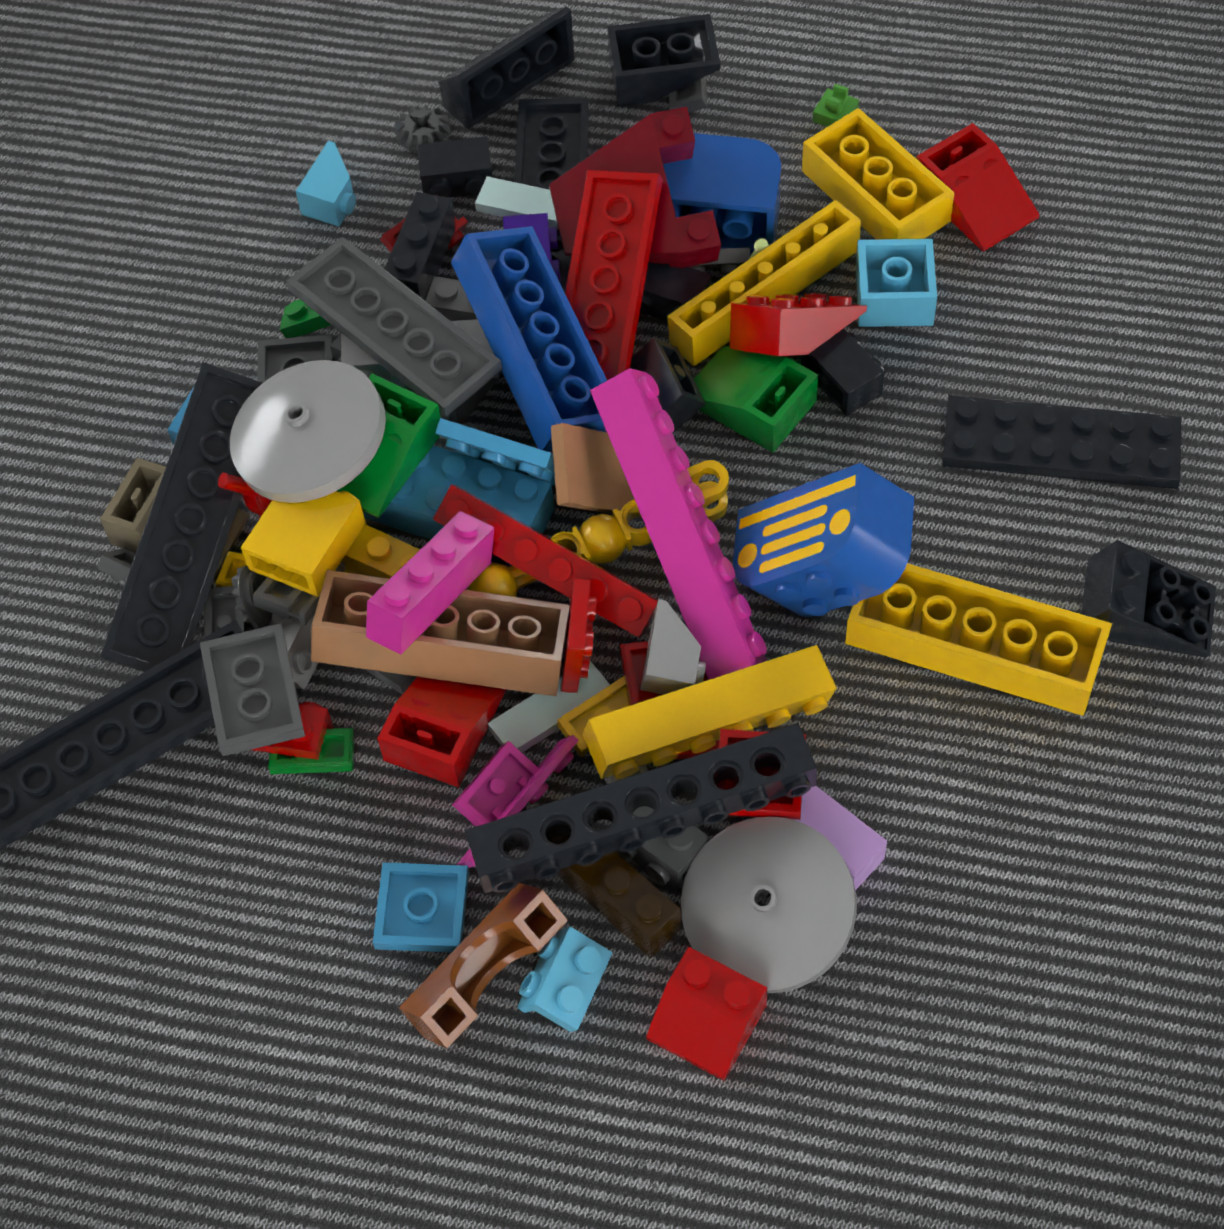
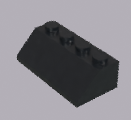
[439,6,575,129]

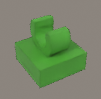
[812,84,859,127]

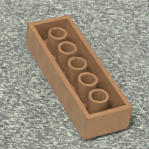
[311,570,570,697]

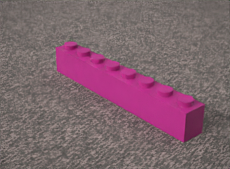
[590,368,767,680]

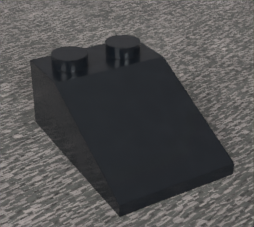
[607,14,721,107]

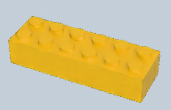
[845,563,1112,716]

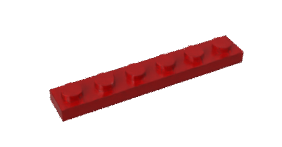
[433,484,658,638]

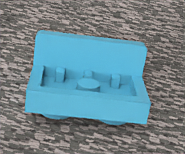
[517,926,613,1032]

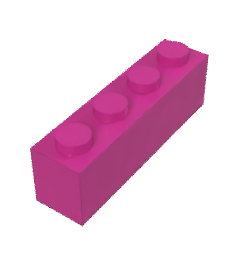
[366,511,495,655]

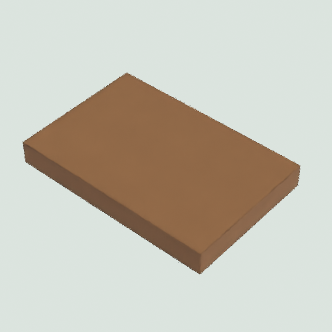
[551,423,634,514]

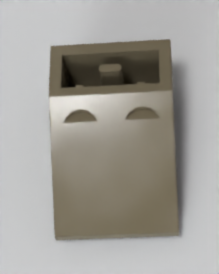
[100,458,250,579]

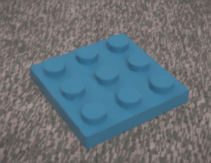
[436,418,556,487]

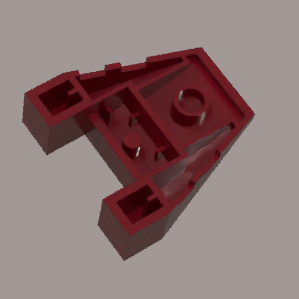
[549,106,721,268]

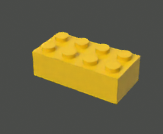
[802,108,954,240]

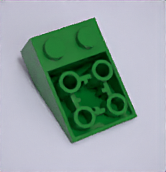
[694,346,818,453]
[337,373,441,518]

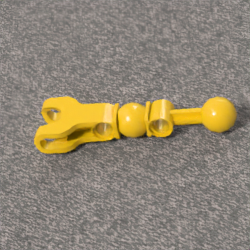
[467,460,729,597]

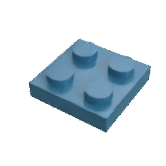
[373,862,469,953]

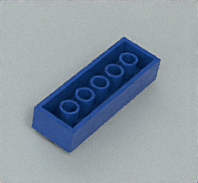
[451,226,607,452]

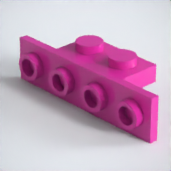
[452,735,579,868]

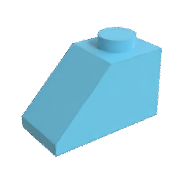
[296,141,356,227]

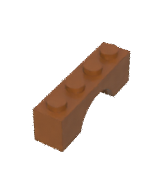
[399,883,568,1048]

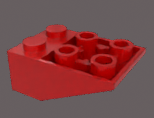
[917,123,1040,252]
[730,293,867,356]
[377,677,507,788]

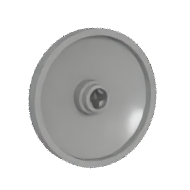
[230,360,386,503]
[681,816,857,993]

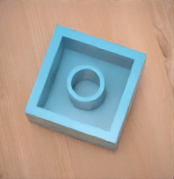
[855,239,937,327]

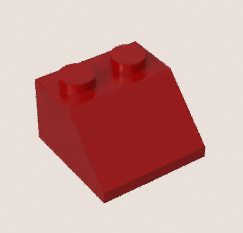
[646,947,768,1081]

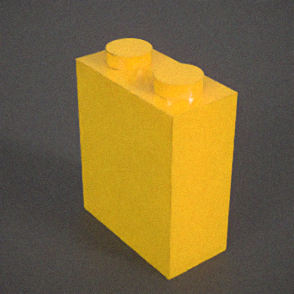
[241,491,366,597]

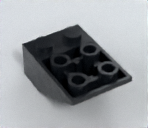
[1081,540,1216,657]

